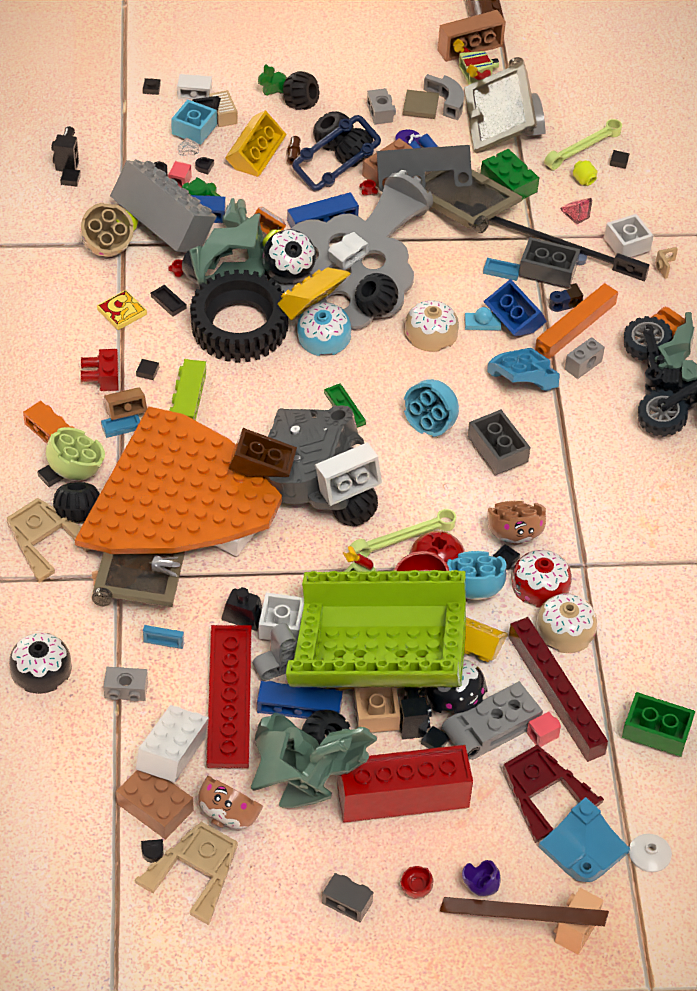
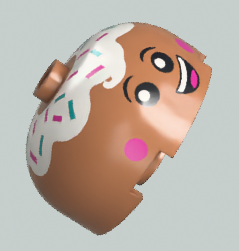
[488,501,546,545]
[198,775,264,829]

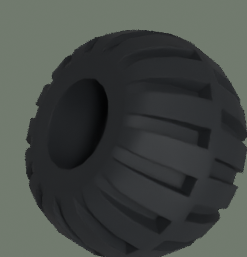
[283,71,320,110]
[313,111,354,151]
[335,128,374,167]
[355,273,399,317]
[53,482,100,522]
[332,488,378,526]
[302,709,351,745]

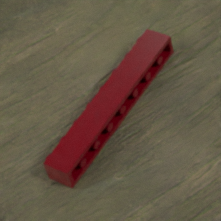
[508,617,608,762]

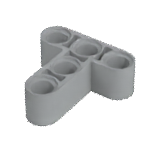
[252,623,298,681]

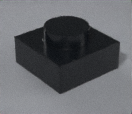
[143,78,161,95]

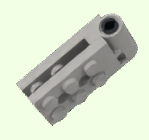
[442,681,543,760]

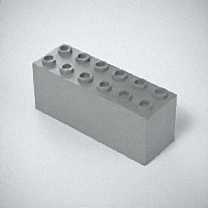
[110,159,217,252]

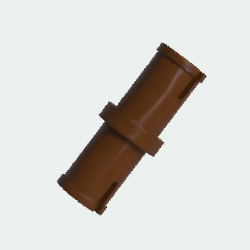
[287,136,301,165]

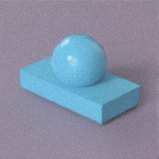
[465,307,501,331]

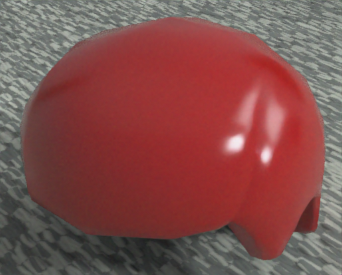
[400,866,434,899]

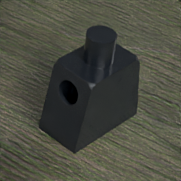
[221,587,262,631]

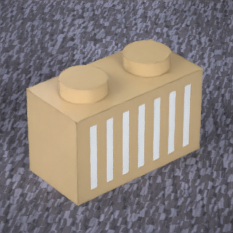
[209,90,238,127]

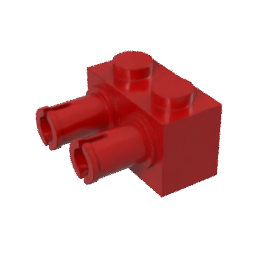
[81,349,119,391]

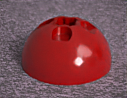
[409,531,465,563]
[394,551,449,571]

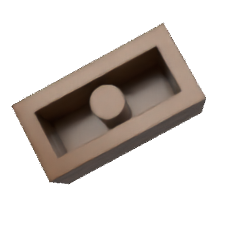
[104,387,147,420]

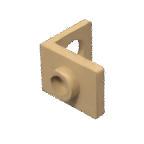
[655,247,678,279]

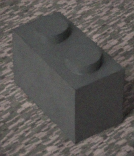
[322,873,374,923]

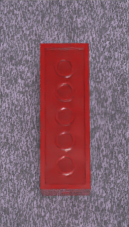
[337,745,473,823]

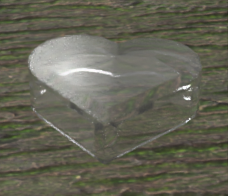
[177,138,199,156]

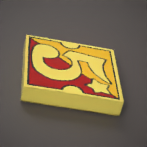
[97,290,147,330]

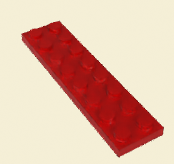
[207,625,252,768]

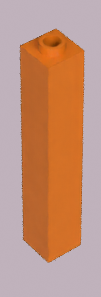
[535,283,618,359]

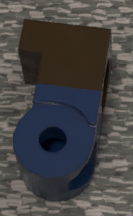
[549,283,583,312]

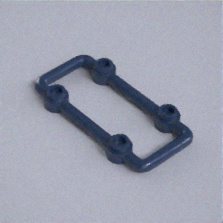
[292,115,381,191]

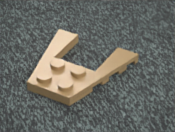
[7,498,90,583]
[135,822,238,925]

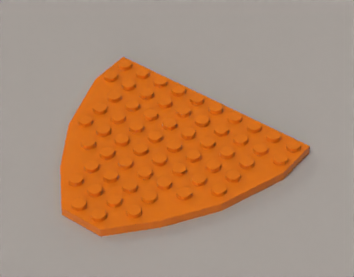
[74,406,282,554]

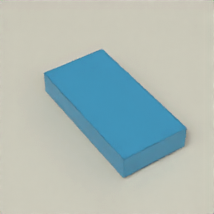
[483,258,520,281]
[101,414,140,438]
[143,625,184,649]

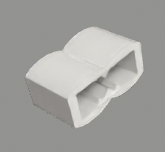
[328,232,369,270]

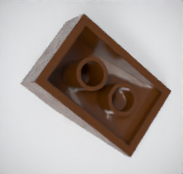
[228,428,297,477]

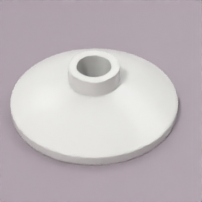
[629,833,672,873]

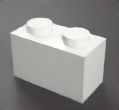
[177,74,212,100]

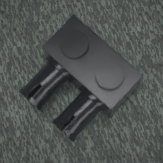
[51,126,79,172]
[399,687,432,740]

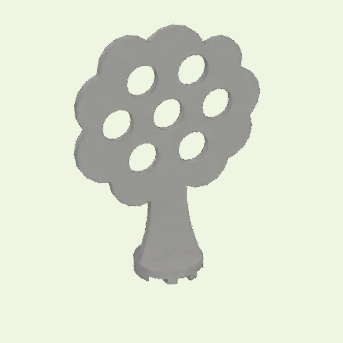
[269,170,433,330]

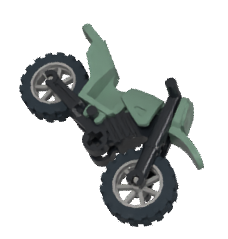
[624,312,697,437]

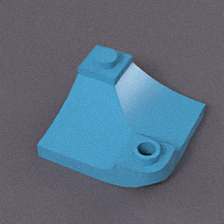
[487,348,560,391]
[538,797,630,882]

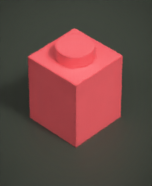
[168,161,192,188]
[527,712,561,747]

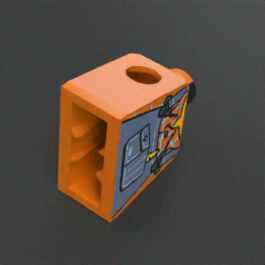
[254,207,286,234]

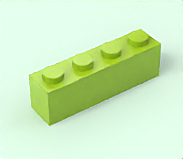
[169,359,206,421]

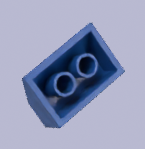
[483,279,547,336]

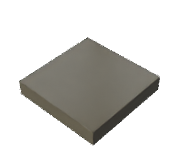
[403,89,439,119]

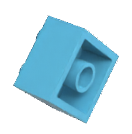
[171,99,217,145]

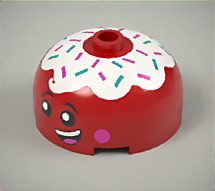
[512,550,572,608]

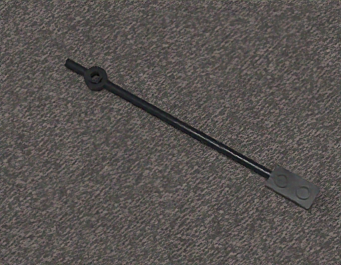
[454,202,650,282]

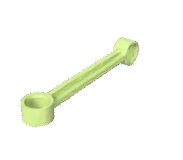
[544,119,622,170]
[350,509,456,557]

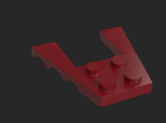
[503,745,604,843]

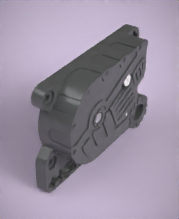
[263,405,365,510]

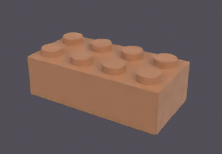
[438,10,506,62]

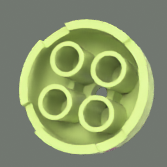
[46,427,105,481]

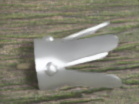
[149,556,180,577]

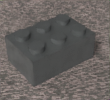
[519,237,580,288]
[467,409,531,475]

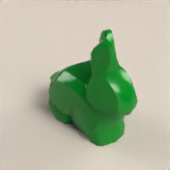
[258,64,287,96]
[182,177,220,196]

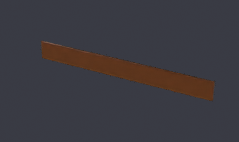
[440,897,609,927]

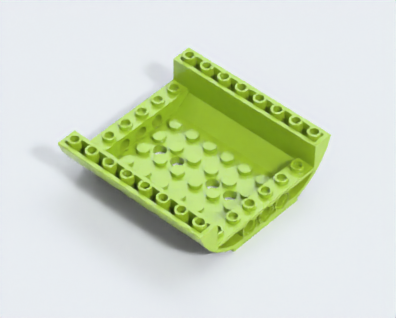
[286,570,466,687]

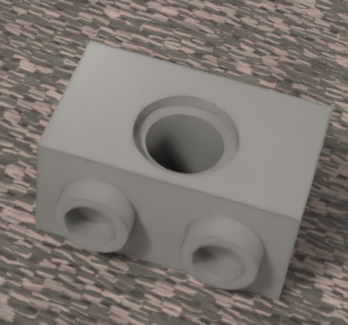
[367,88,396,125]
[565,337,605,379]
[103,666,148,702]

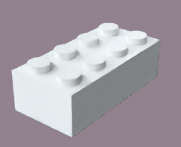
[135,705,209,782]

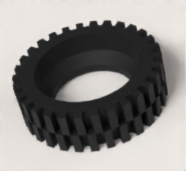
[190,269,289,363]

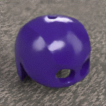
[462,860,501,897]

